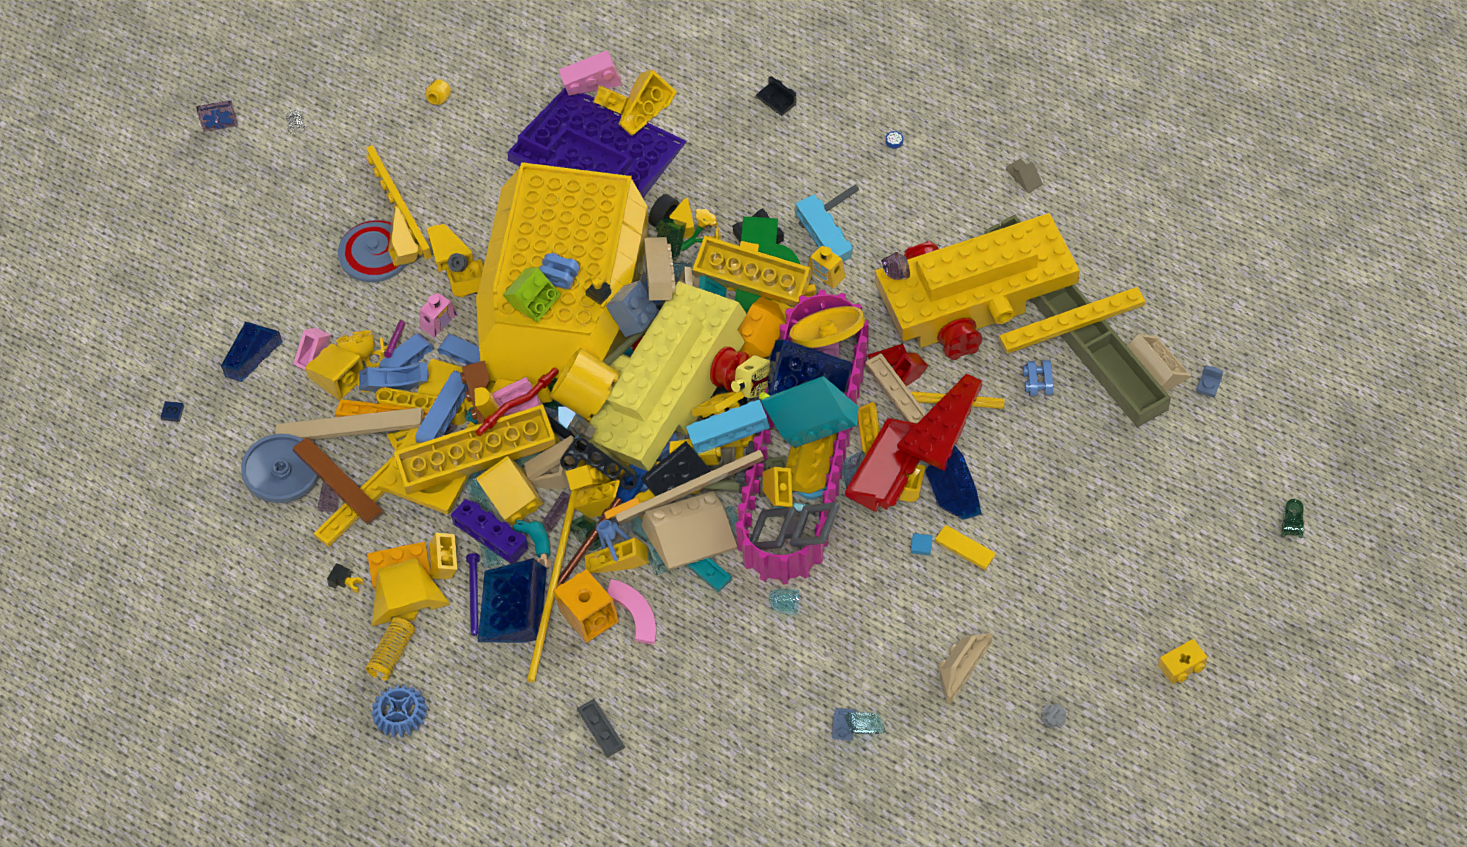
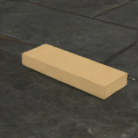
[524,435,577,480]

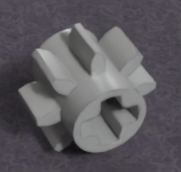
[1041,703,1066,729]

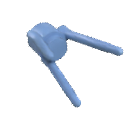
[596,520,631,561]

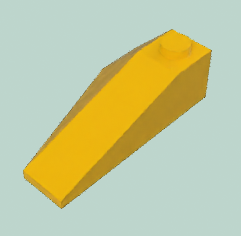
[619,69,677,135]

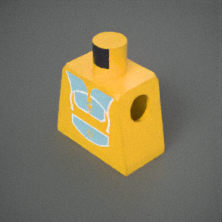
[808,246,846,289]

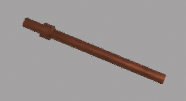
[557,497,623,587]

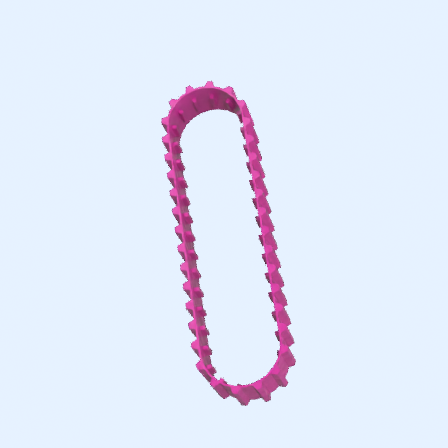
[736,290,869,584]

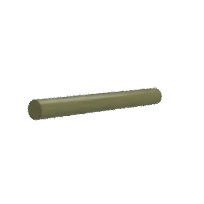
[602,315,657,365]

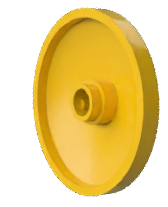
[790,306,865,348]

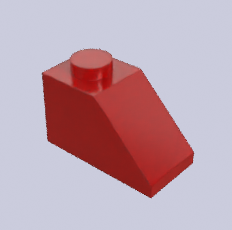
[893,352,929,386]

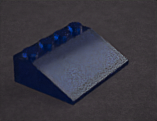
[767,339,853,396]
[478,558,547,643]

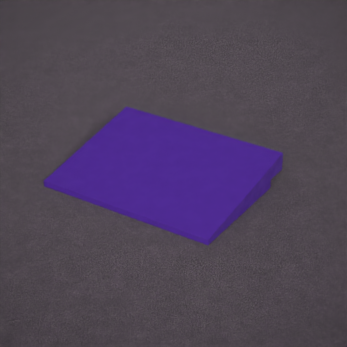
[508,88,686,198]

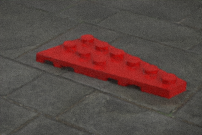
[897,374,982,471]

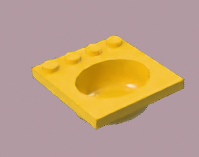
[378,428,471,515]

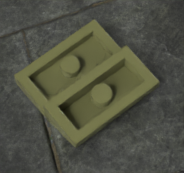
[700,479,742,493]

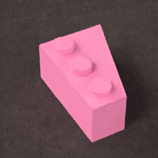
[559,50,622,95]

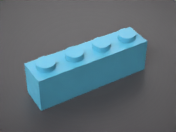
[795,194,853,262]
[686,400,770,454]

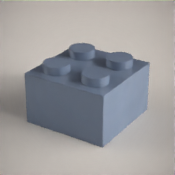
[606,281,659,337]

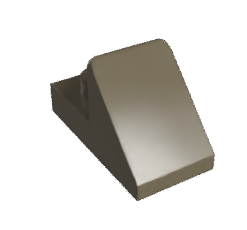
[1006,158,1043,193]

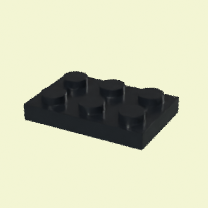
[641,441,711,506]

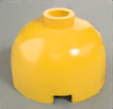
[336,330,375,362]

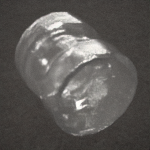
[286,110,306,135]

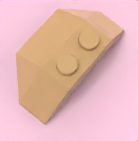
[939,633,992,705]

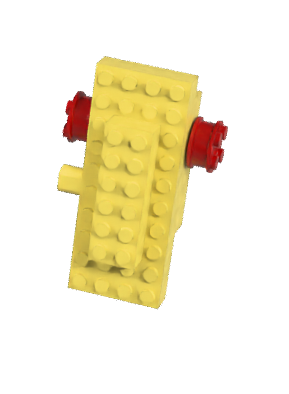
[590,281,750,471]

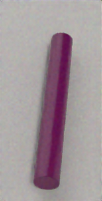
[384,320,405,358]

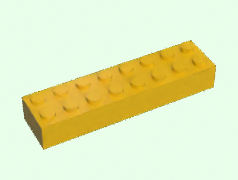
[394,404,556,494]

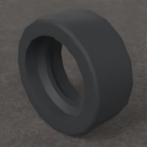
[648,194,680,231]

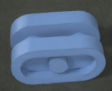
[539,253,580,289]
[1023,360,1053,396]

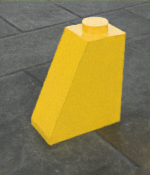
[427,224,474,272]

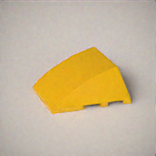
[372,558,450,627]

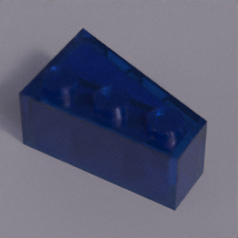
[221,321,283,382]

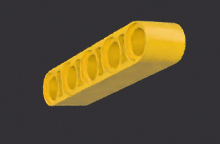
[375,387,467,425]

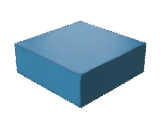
[911,533,933,556]

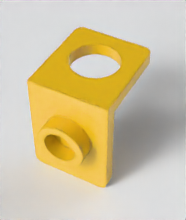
[365,337,388,368]

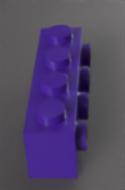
[451,499,528,565]

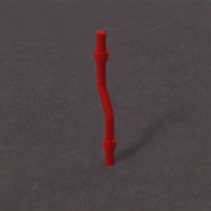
[475,367,559,437]

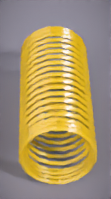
[365,617,416,681]

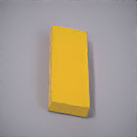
[935,525,996,570]

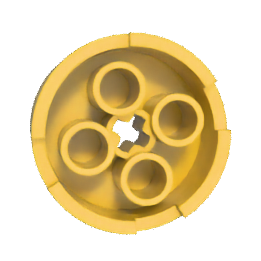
[549,348,620,421]

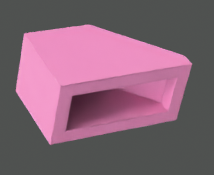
[293,327,331,370]

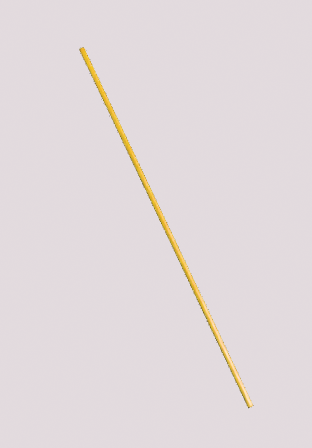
[527,414,594,683]

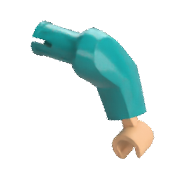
[514,519,551,569]

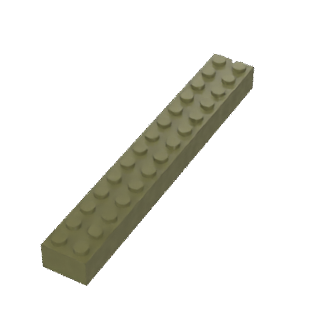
[984,214,1171,428]

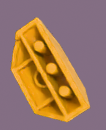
[738,297,786,359]

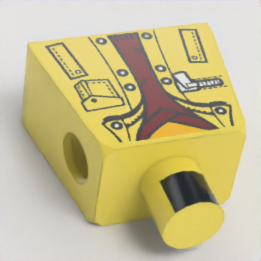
[731,355,770,398]

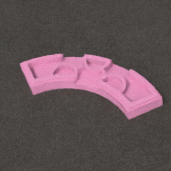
[607,579,656,645]

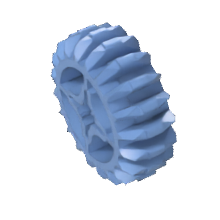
[371,684,427,738]

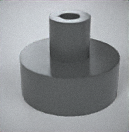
[448,253,468,272]

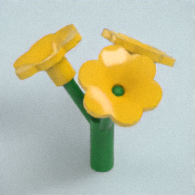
[679,209,721,252]

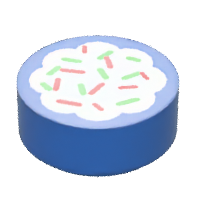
[885,131,903,149]

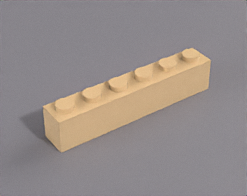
[644,237,676,300]

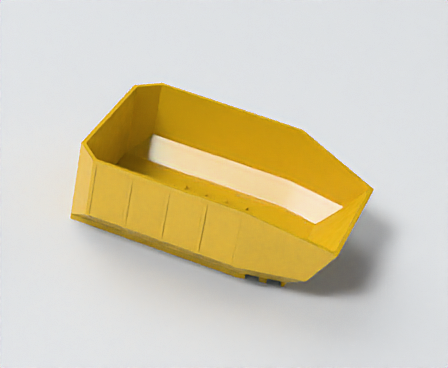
[476,162,649,389]

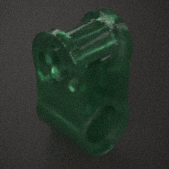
[1282,499,1304,538]

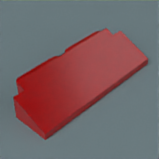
[845,418,920,512]

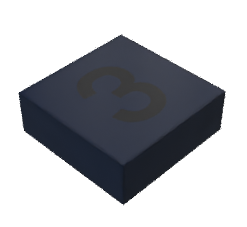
[160,401,184,422]

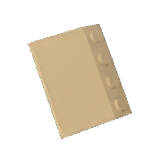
[641,491,737,570]

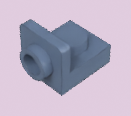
[1196,365,1223,398]
[832,708,856,741]

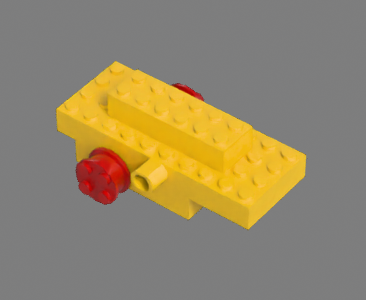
[875,213,1080,360]

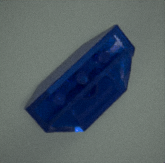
[925,445,982,520]

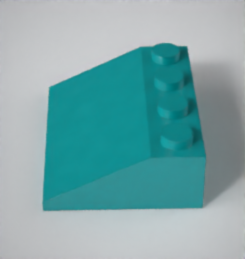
[761,376,859,448]

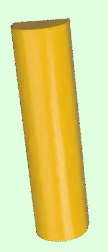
[474,387,504,418]
[858,402,880,458]

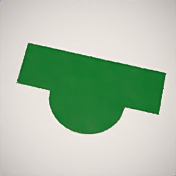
[735,216,800,324]

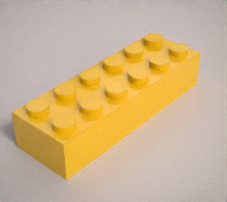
[692,235,812,306]

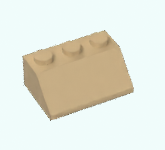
[1128,334,1192,391]

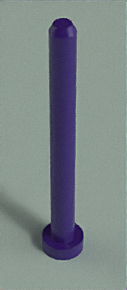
[466,553,480,636]

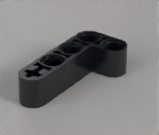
[560,434,638,490]

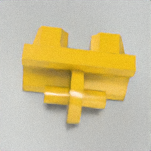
[593,85,629,114]

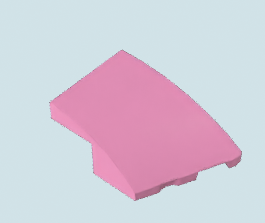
[493,377,547,416]

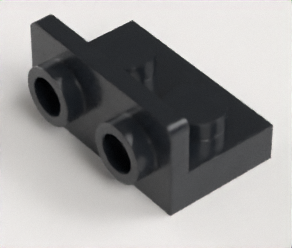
[756,76,796,116]

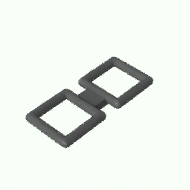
[750,502,840,550]

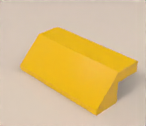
[418,358,496,411]
[785,433,837,494]

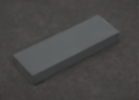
[576,699,625,758]

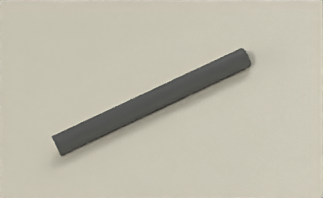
[798,184,859,228]

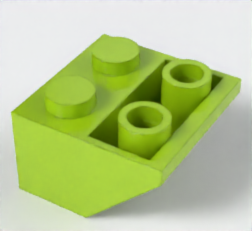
[503,267,561,322]

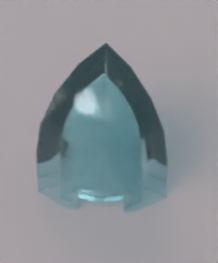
[768,589,800,616]

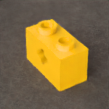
[429,533,457,580]
[1158,638,1208,684]

